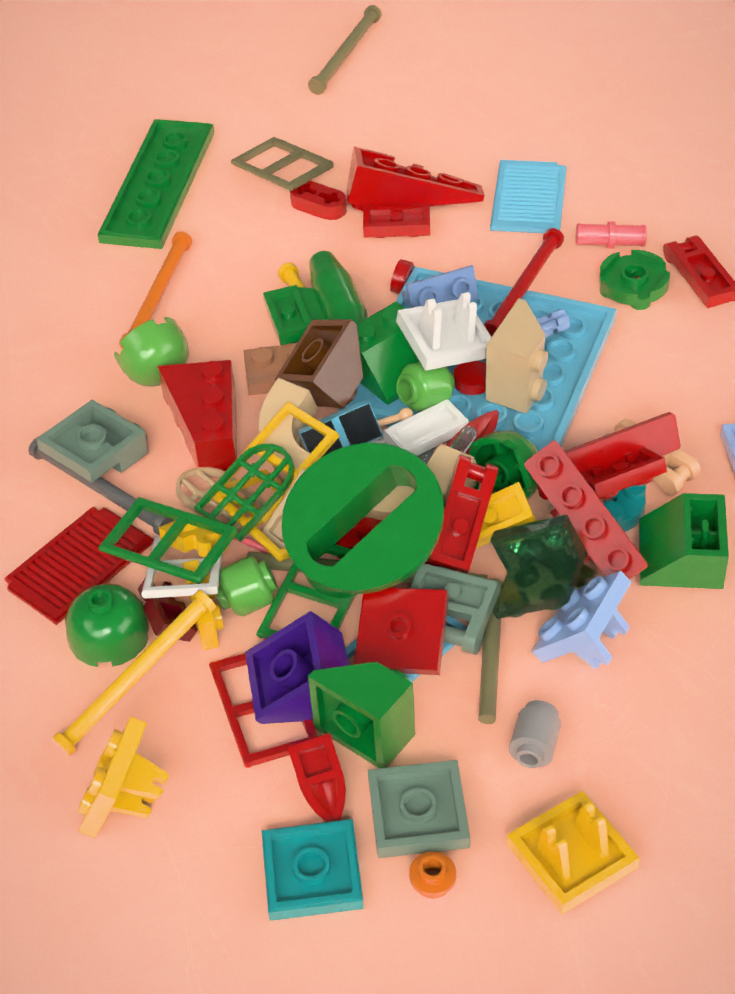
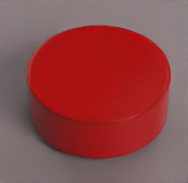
[390,259,415,294]
[454,361,486,395]

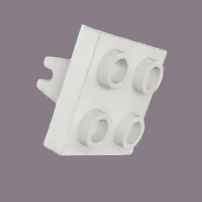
[396,292,491,371]

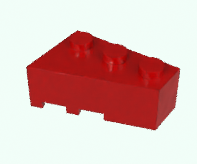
[157,360,237,471]

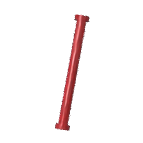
[483,228,564,337]

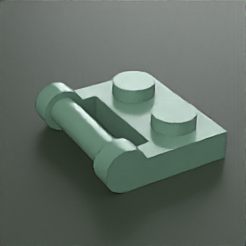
[411,564,501,655]

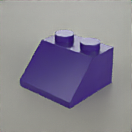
[245,611,349,724]

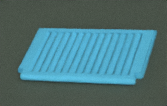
[490,160,567,234]

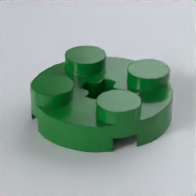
[599,250,670,310]

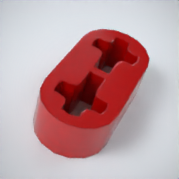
[289,181,347,220]

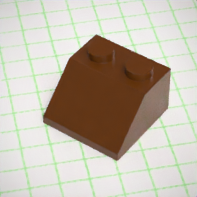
[274,320,363,408]

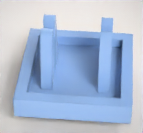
[531,571,632,669]

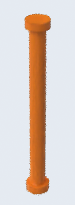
[119,231,193,349]

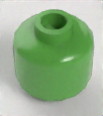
[396,361,454,411]
[216,556,278,617]

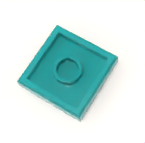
[261,819,364,921]

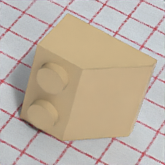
[485,298,548,414]

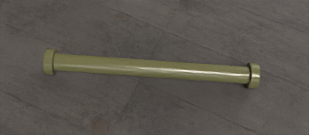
[308,5,382,95]

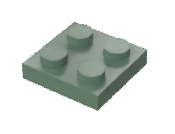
[368,760,470,859]

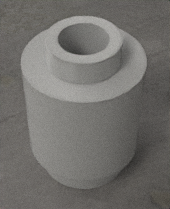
[509,700,561,769]

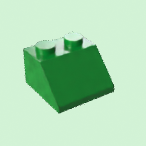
[357,301,419,405]
[308,662,416,768]

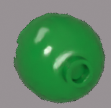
[469,430,539,500]
[65,583,149,667]

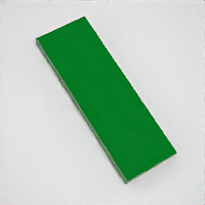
[97,119,215,249]

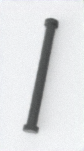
[28,437,174,536]

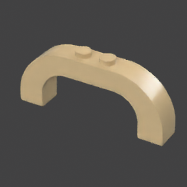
[258,378,478,520]

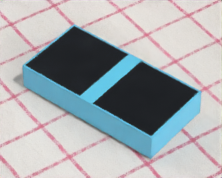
[298,399,383,458]

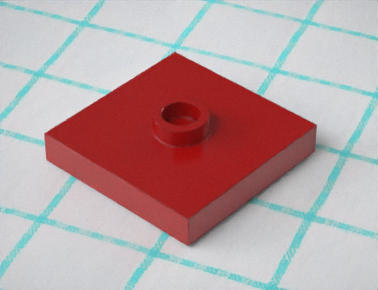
[353,588,449,675]

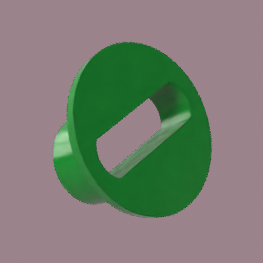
[282,443,444,598]

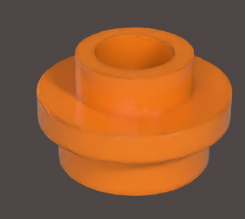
[409,851,456,899]

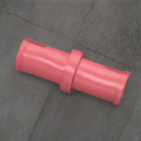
[576,221,647,248]

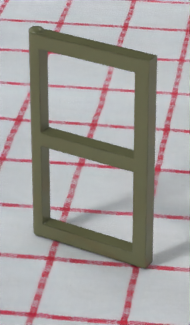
[231,136,334,191]

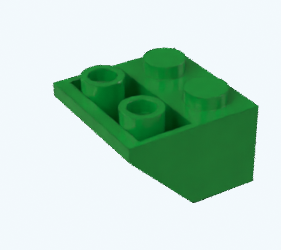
[639,493,729,589]

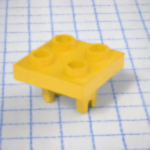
[77,716,169,838]
[506,790,640,914]

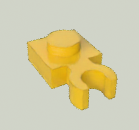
[159,520,228,558]

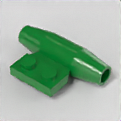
[263,251,368,346]

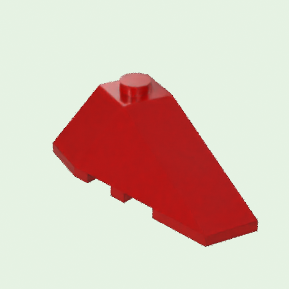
[346,146,485,211]

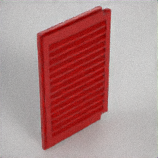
[4,506,154,625]

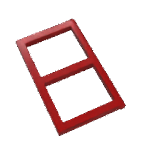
[209,653,318,768]

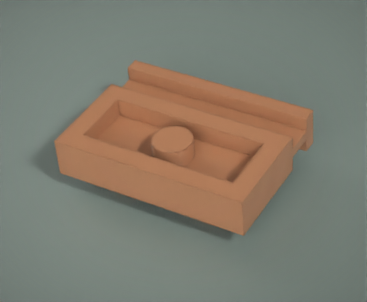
[243,343,297,396]

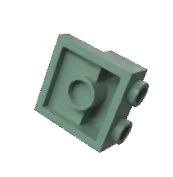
[37,400,148,483]

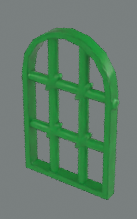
[194,444,295,543]

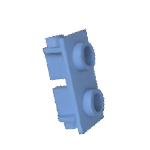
[402,265,479,308]

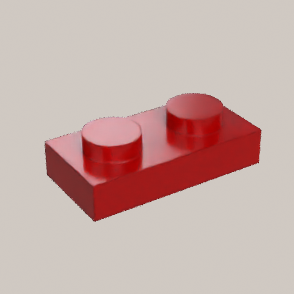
[363,204,431,238]

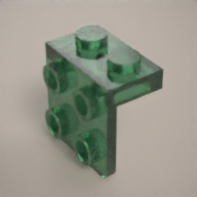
[490,514,588,619]

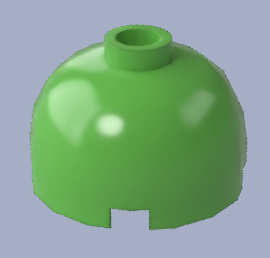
[114,317,189,387]

